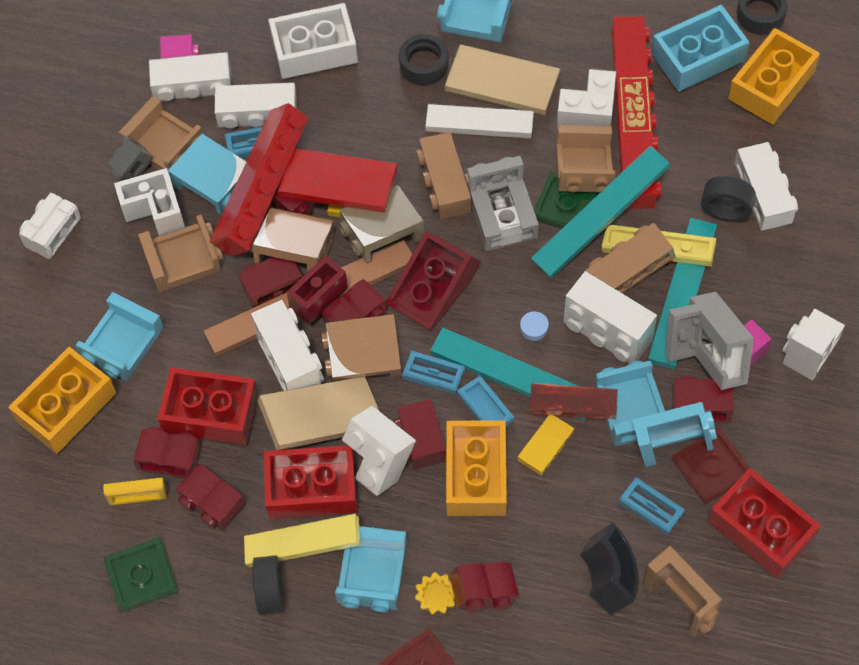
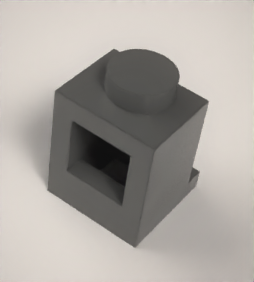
[108,135,154,180]

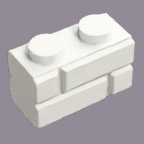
[19,193,81,259]

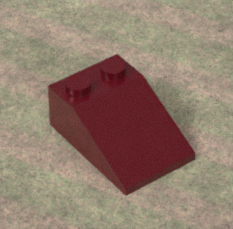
[386,230,481,330]

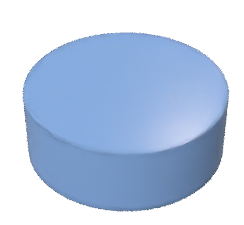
[520,312,549,341]

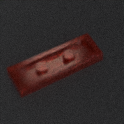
[529,383,618,420]

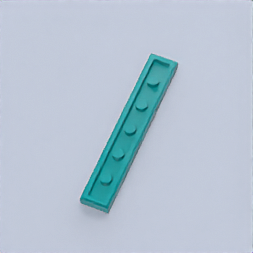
[531,146,671,279]
[648,218,717,370]
[430,328,597,422]

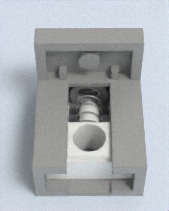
[465,156,539,251]
[665,292,754,390]

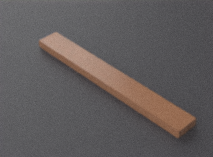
[204,239,412,357]

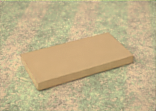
[445,44,560,116]
[258,377,380,450]

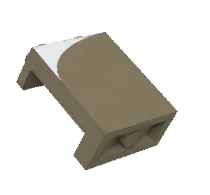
[338,185,424,263]

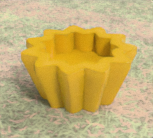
[415,572,455,615]

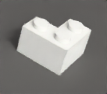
[557,69,616,129]
[114,168,185,236]
[782,309,845,380]
[342,406,416,496]

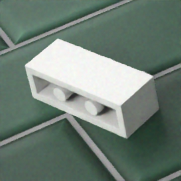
[149,52,232,101]
[215,83,297,128]
[734,142,798,231]

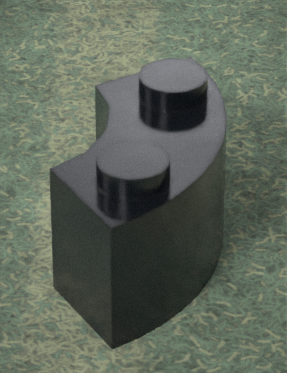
[580,522,639,616]

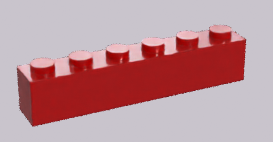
[209,103,308,257]

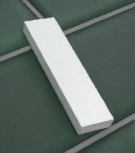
[426,104,533,138]

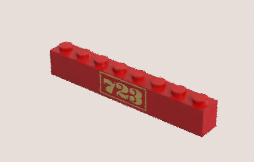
[611,16,662,209]

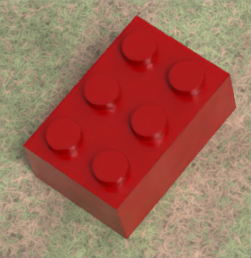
[157,367,259,445]
[264,446,357,519]
[708,468,821,580]

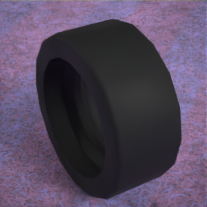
[736,0,788,35]
[399,34,448,85]
[701,176,756,222]
[252,555,284,615]

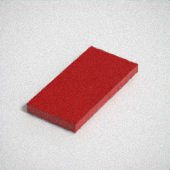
[278,149,398,212]

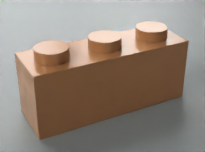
[416,132,471,220]
[585,223,676,294]

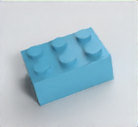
[651,5,749,92]

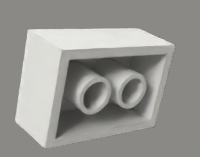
[269,3,358,79]
[564,271,657,363]
[251,300,324,391]

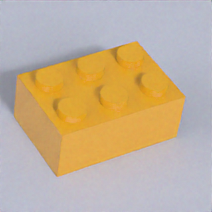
[728,28,820,125]
[8,347,116,454]
[446,421,507,516]

